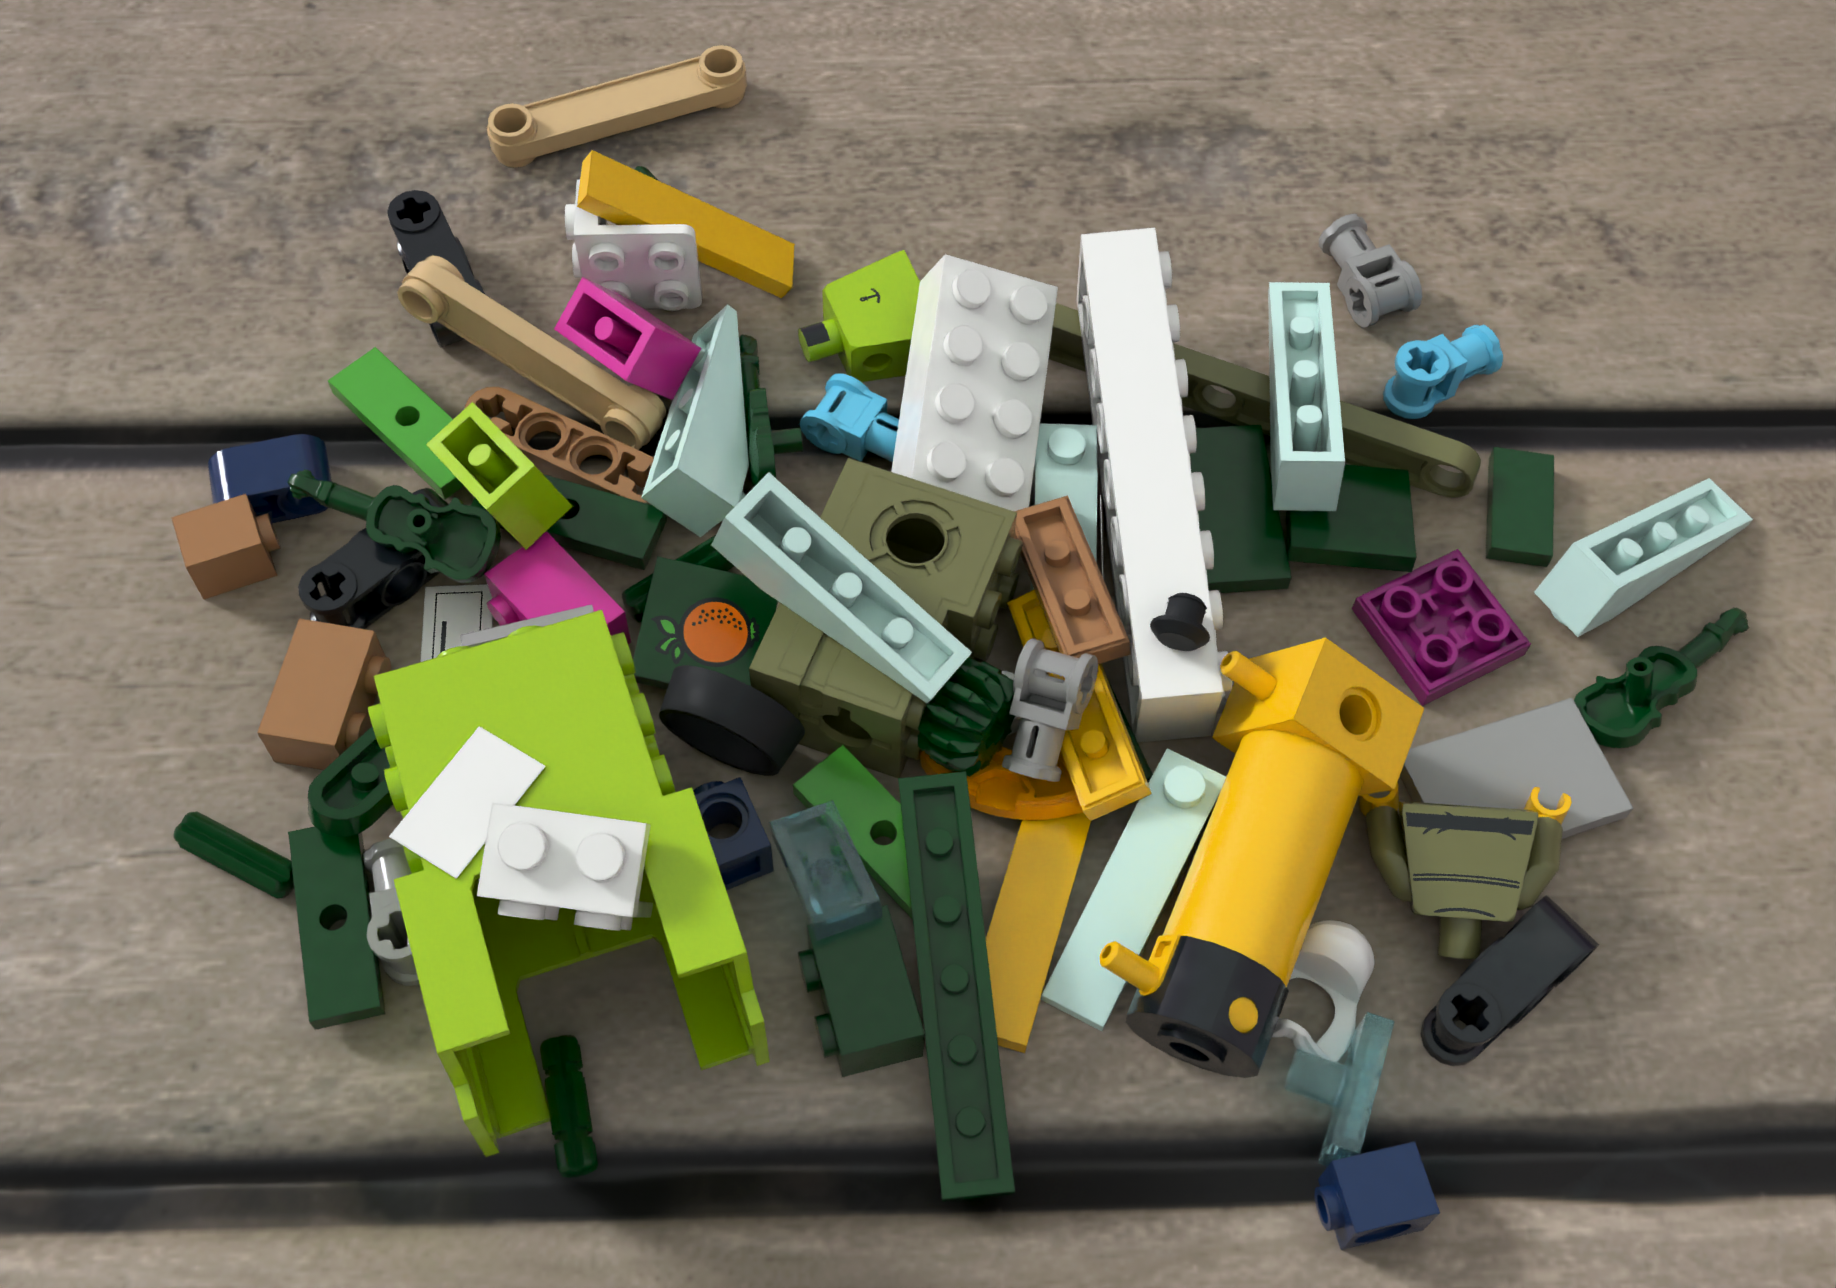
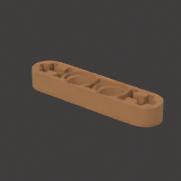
[465,387,654,505]

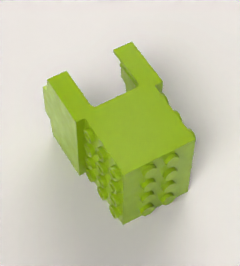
[368,610,770,1157]

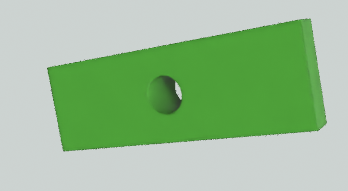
[328,347,464,500]
[793,745,913,920]

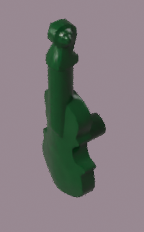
[739,334,803,488]
[287,469,501,583]
[1574,607,1749,748]

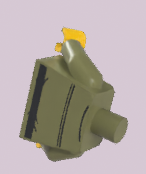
[1359,782,1572,959]

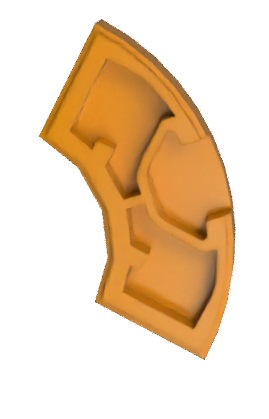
[920,747,1083,820]

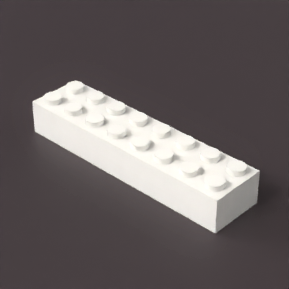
[1077,228,1232,742]

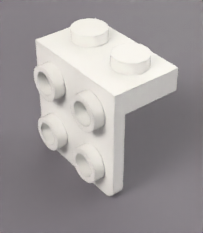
[565,179,702,311]
[477,802,653,931]

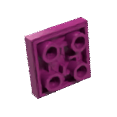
[1352,549,1531,706]

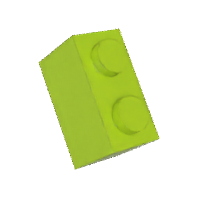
[426,402,573,550]

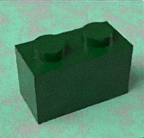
[798,905,925,1077]

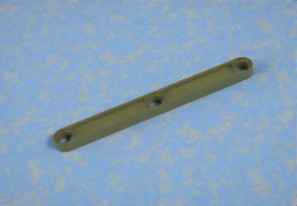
[1048,303,1481,498]

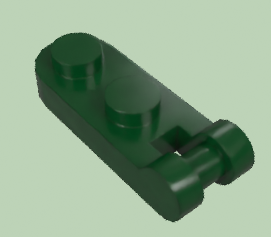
[308,727,393,837]

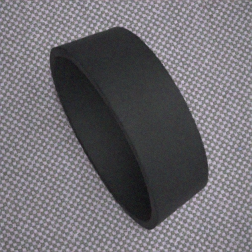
[659,665,805,776]

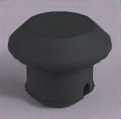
[1150,593,1210,651]

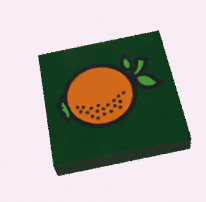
[633,556,778,689]

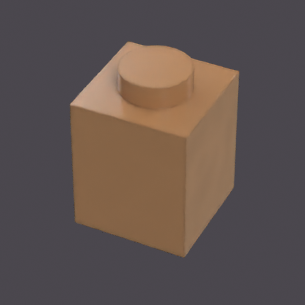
[171,494,281,599]

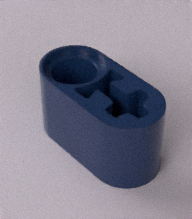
[208,434,332,523]

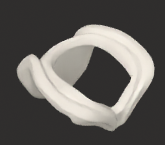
[1272,920,1375,1067]

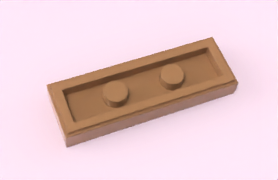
[1014,495,1131,664]

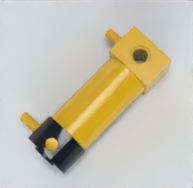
[1100,637,1424,1078]

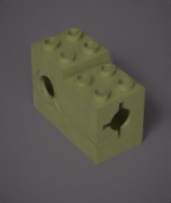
[749,458,1023,778]

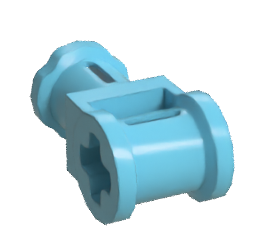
[1383,325,1503,419]
[800,374,899,462]

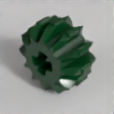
[918,657,1016,777]

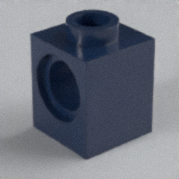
[693,777,774,890]
[1314,1141,1440,1250]

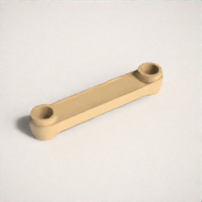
[487,45,747,168]
[397,255,666,450]

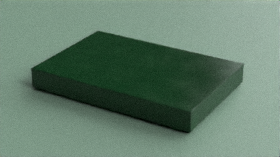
[1190,425,1292,593]

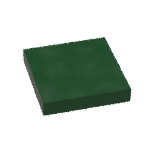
[1286,464,1417,572]

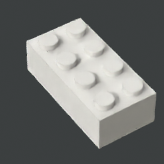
[891,254,1058,511]

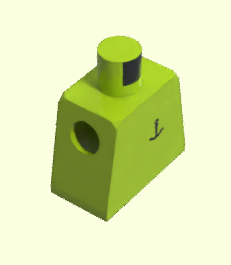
[798,250,920,382]

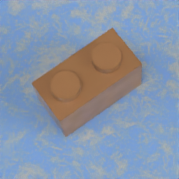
[257,619,391,770]

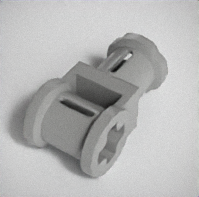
[1319,214,1422,328]
[1002,638,1098,782]
[363,839,420,986]

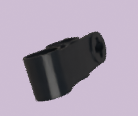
[387,190,485,348]
[298,488,449,629]
[1420,895,1599,1066]

